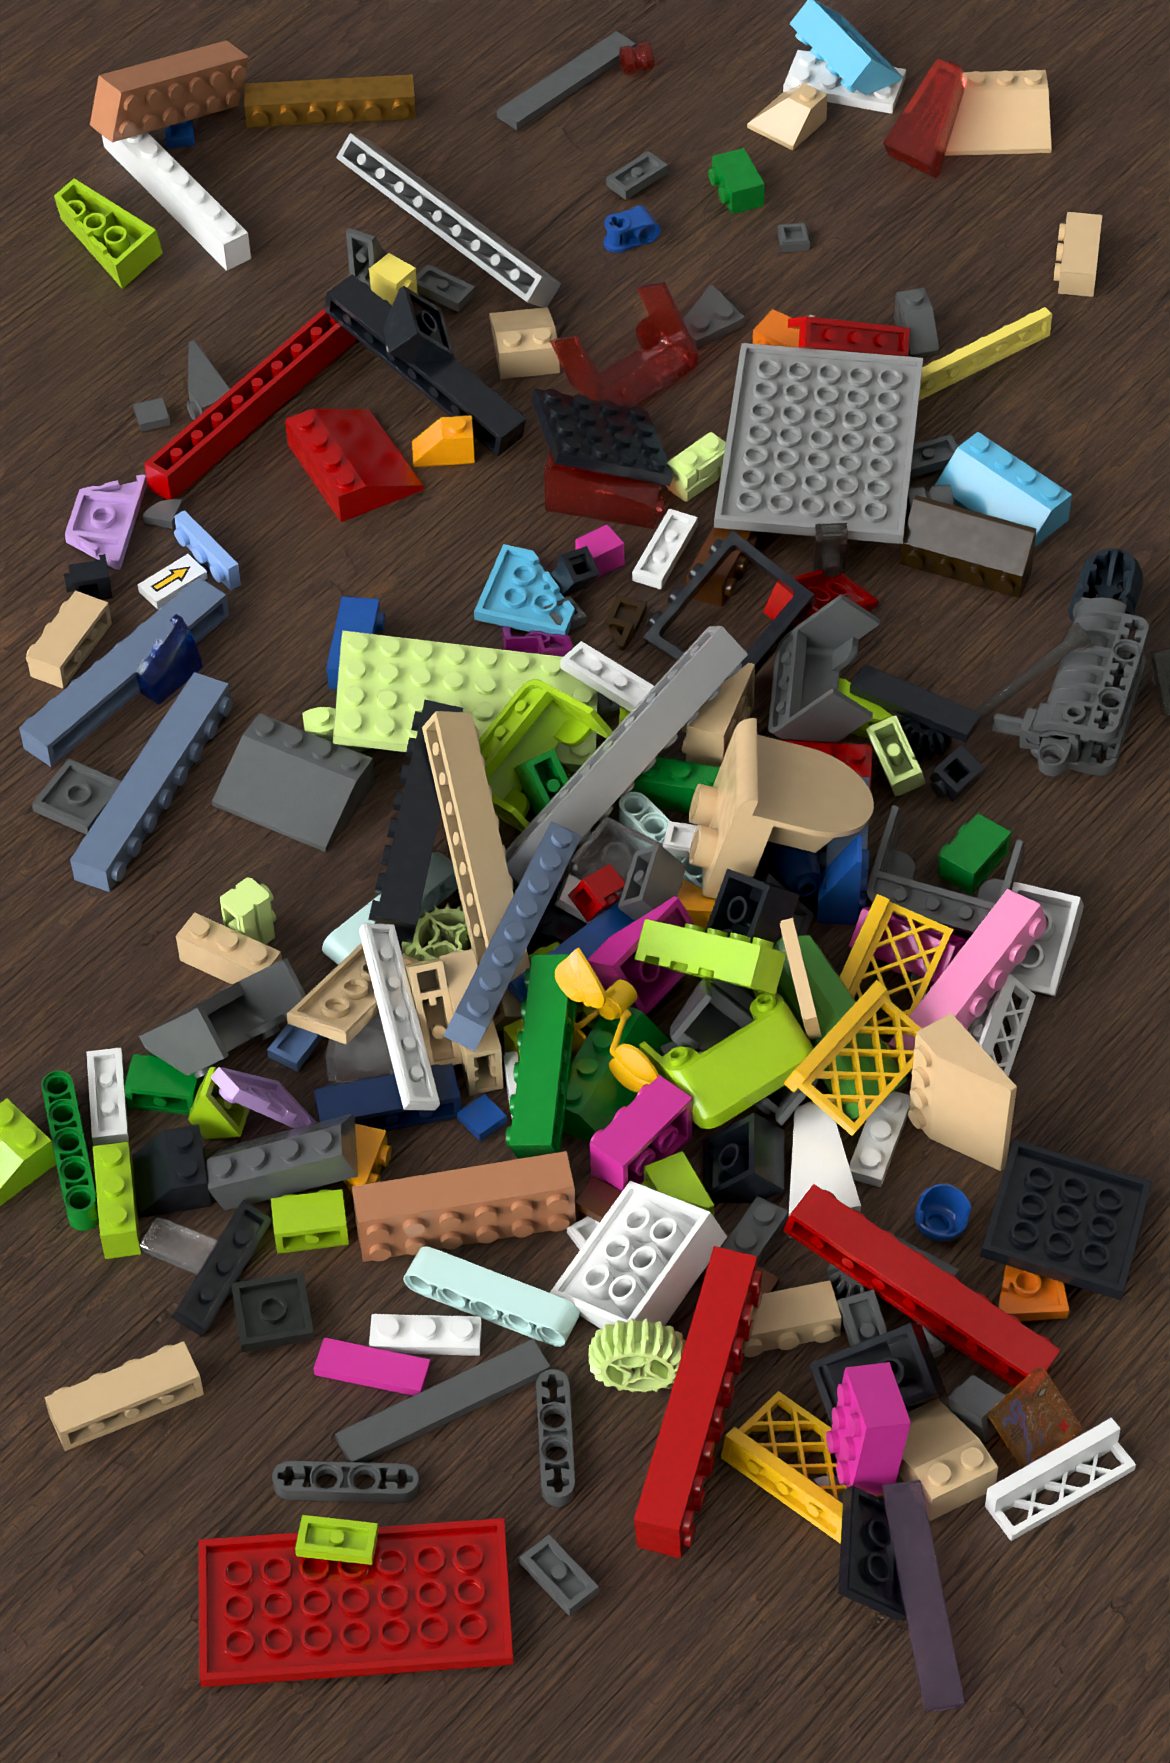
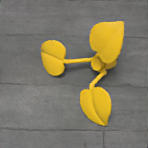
[555,947,659,1093]

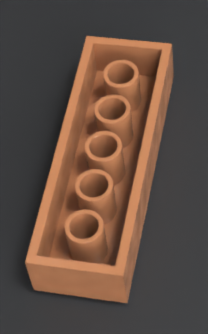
[90,40,249,143]
[352,1151,576,1262]

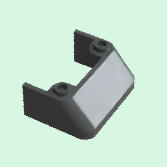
[768,594,880,743]
[867,805,1027,934]
[139,958,306,1079]
[670,977,818,1125]

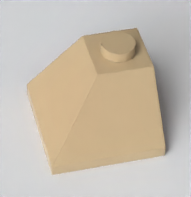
[747,83,828,151]

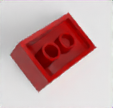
[763,566,879,626]

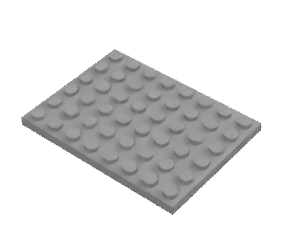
[714,343,923,544]

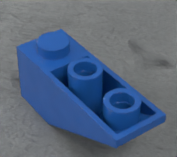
[817,835,869,925]

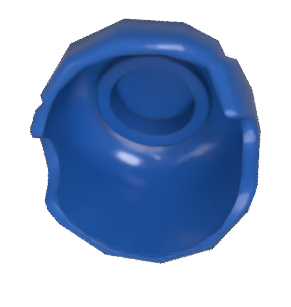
[915,1184,972,1242]

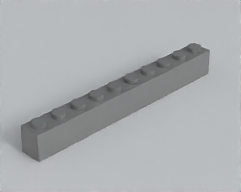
[336,133,561,308]
[506,626,748,891]

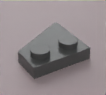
[679,285,745,349]

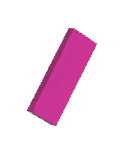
[313,1338,431,1396]

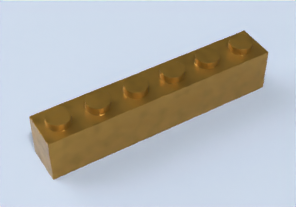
[244,74,416,128]

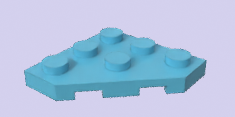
[474,544,575,635]

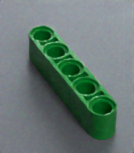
[41,1070,99,1231]

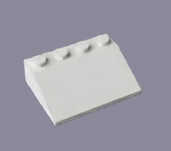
[550,1181,727,1329]

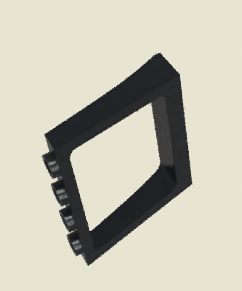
[643,530,817,681]

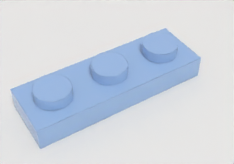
[174,510,241,591]

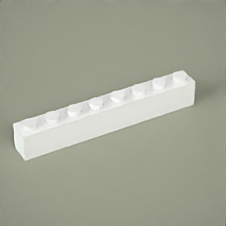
[102,133,251,271]

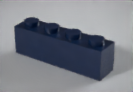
[314,1063,461,1131]

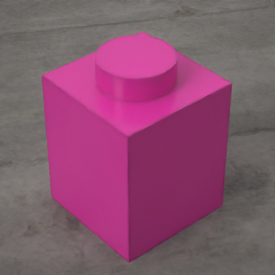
[575,524,625,578]

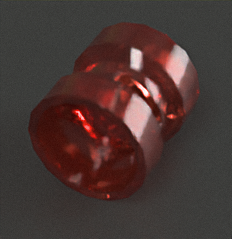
[619,41,654,75]

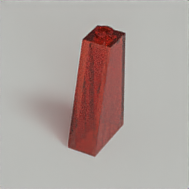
[883,58,967,178]
[544,451,665,529]

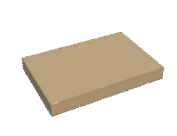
[779,918,821,1040]

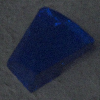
[136,614,203,705]

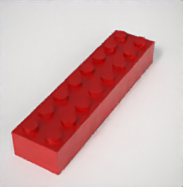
[634,1246,763,1558]

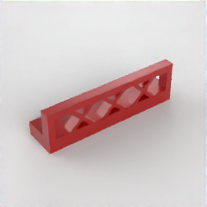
[788,316,910,357]

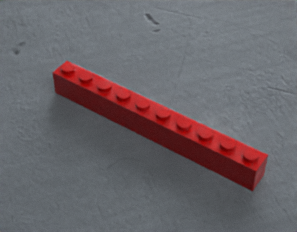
[144,308,358,500]

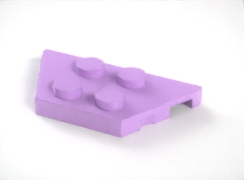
[65,474,147,570]

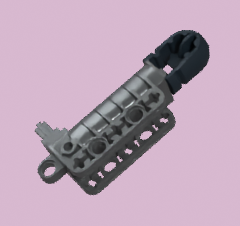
[992,548,1149,776]

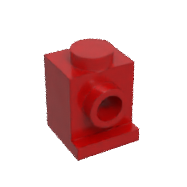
[568,863,625,922]

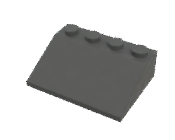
[212,713,375,852]

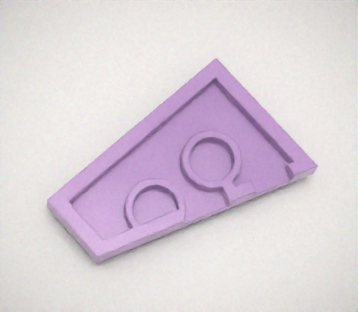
[211,1067,317,1129]

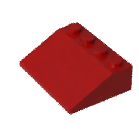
[285,408,424,522]

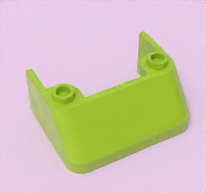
[478,679,613,832]
[639,989,814,1129]

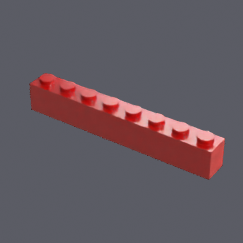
[783,1184,1060,1398]

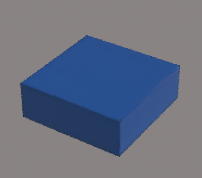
[165,119,195,148]
[457,1094,507,1141]

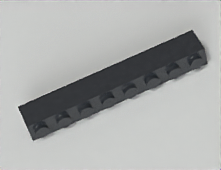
[325,274,526,456]
[368,699,463,943]

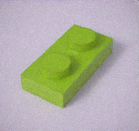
[295,1515,379,1565]

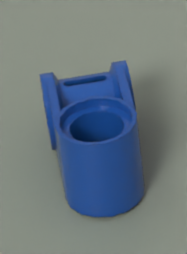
[603,206,661,253]

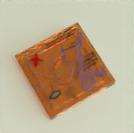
[987,1368,1083,1468]

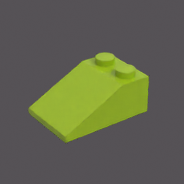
[0,1098,56,1206]

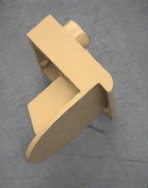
[689,718,874,899]

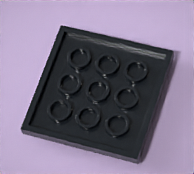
[531,388,674,486]
[979,1139,1152,1300]

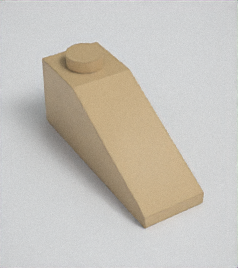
[405,958,463,1066]

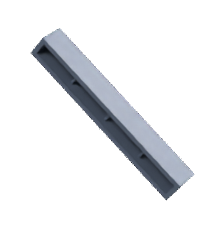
[19,577,229,767]
[70,672,233,892]
[443,821,582,1052]

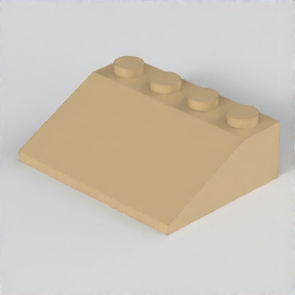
[931,70,1052,156]
[908,1013,1017,1171]

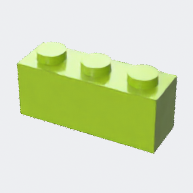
[93,1142,141,1259]

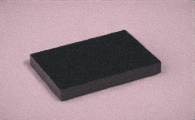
[838,1485,910,1620]

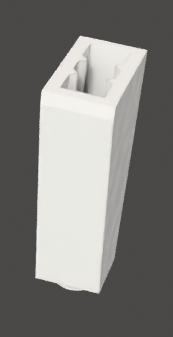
[789,1102,861,1238]

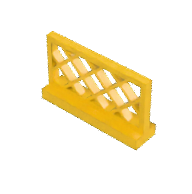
[840,894,953,1050]
[783,980,922,1136]
[721,1391,883,1543]

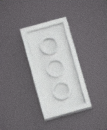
[783,50,906,114]

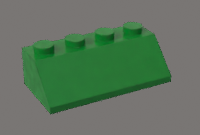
[563,1007,671,1143]

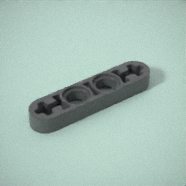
[536,1369,575,1507]
[272,1461,420,1503]

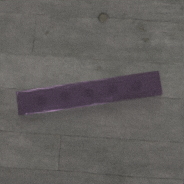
[882,1480,965,1713]

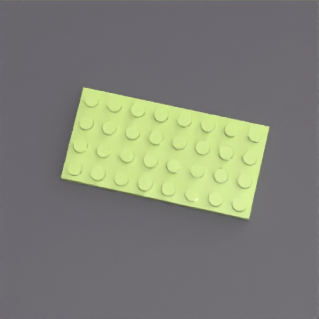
[333,630,598,772]

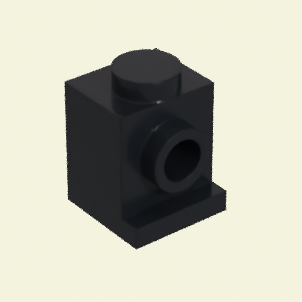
[550,546,600,596]
[64,554,113,600]
[929,745,984,801]

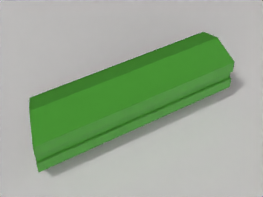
[773,935,908,1120]

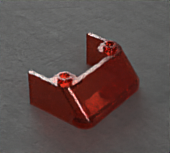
[550,282,699,407]

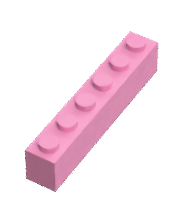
[888,889,1048,1070]

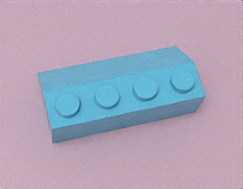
[790,0,903,95]
[935,432,1072,547]

